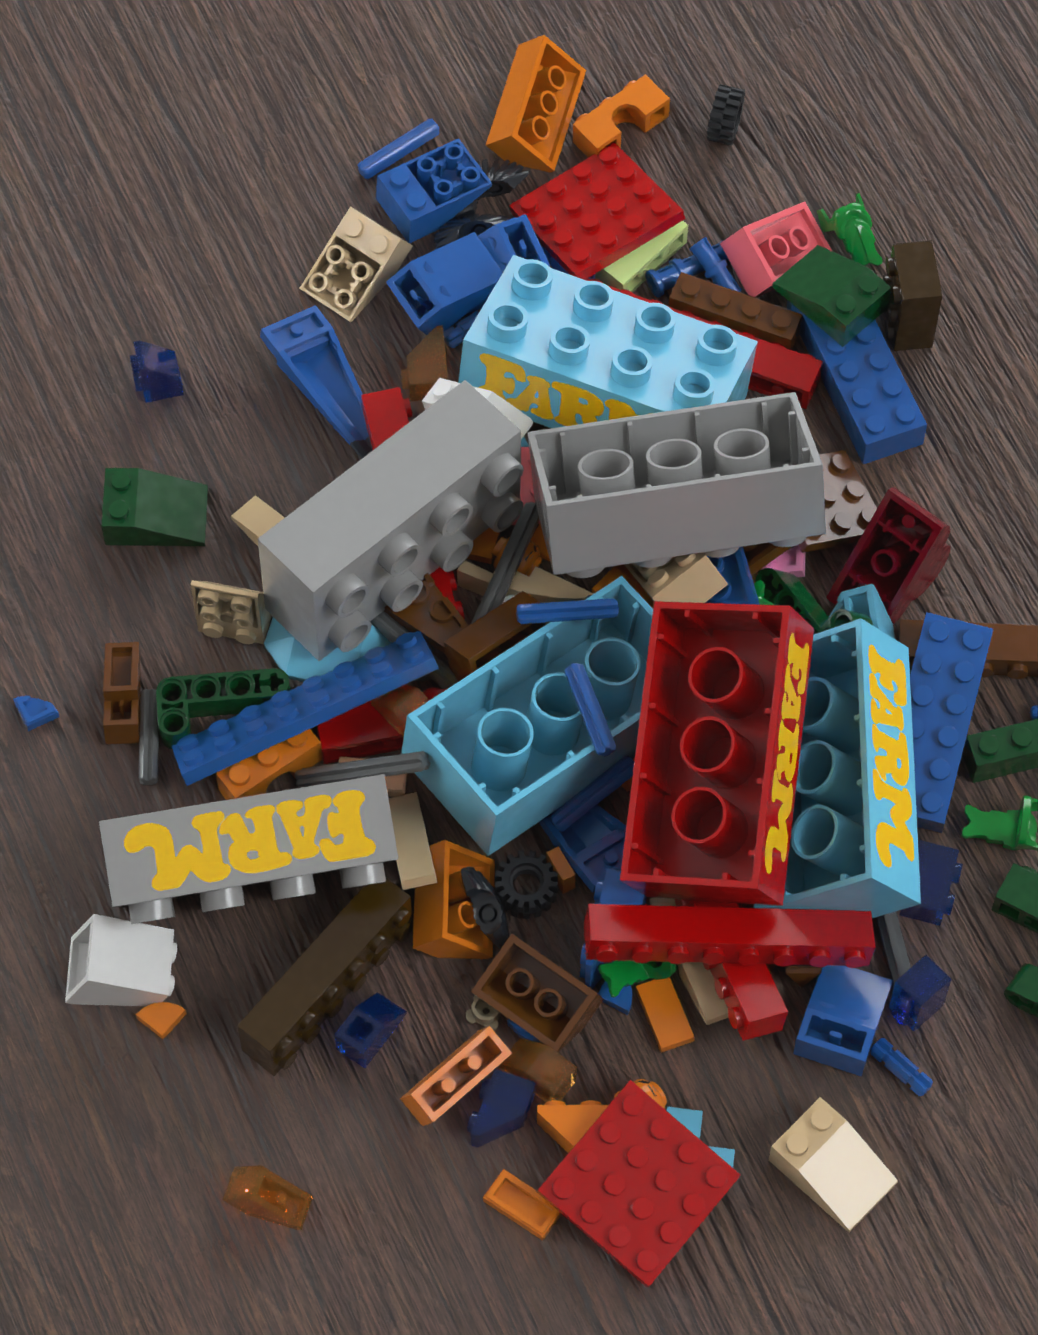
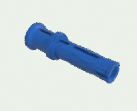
[645,240,729,297]

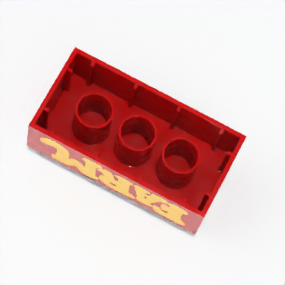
[620,601,814,906]

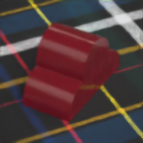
[826,487,951,625]

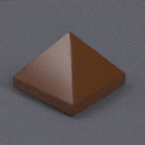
[784,965,821,987]

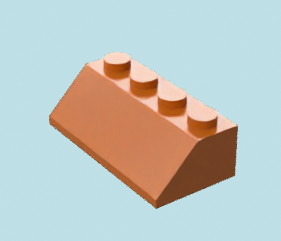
[486,35,586,172]

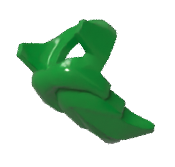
[817,193,883,266]
[961,796,1038,851]
[598,960,678,998]

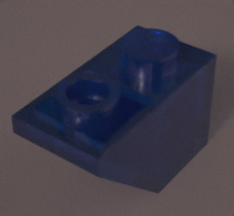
[129,340,184,403]
[335,992,407,1068]
[467,1069,536,1147]

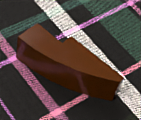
[103,642,141,744]

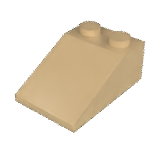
[769,1097,898,1233]

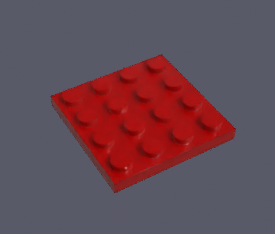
[509,143,685,280]
[536,1080,741,1287]

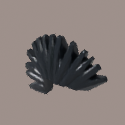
[454,158,530,218]
[434,213,511,249]
[461,866,509,949]

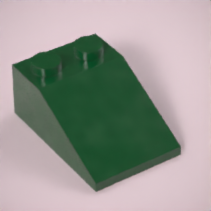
[772,245,891,347]
[101,468,208,546]

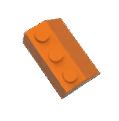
[413,840,495,959]

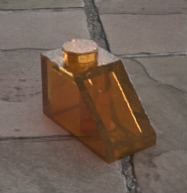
[401,326,448,401]
[371,684,430,737]
[498,1037,577,1102]
[222,1165,313,1230]

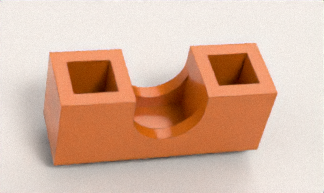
[573,74,670,158]
[216,729,323,800]

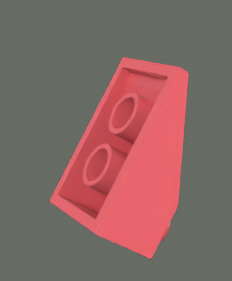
[720,201,832,298]

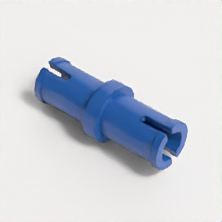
[689,237,743,292]

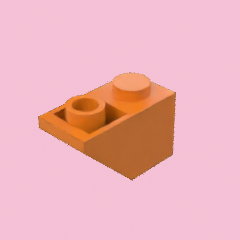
[537,1100,608,1153]

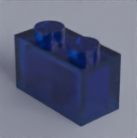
[900,840,963,926]
[889,955,951,1031]

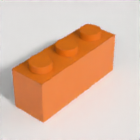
[400,1026,512,1126]

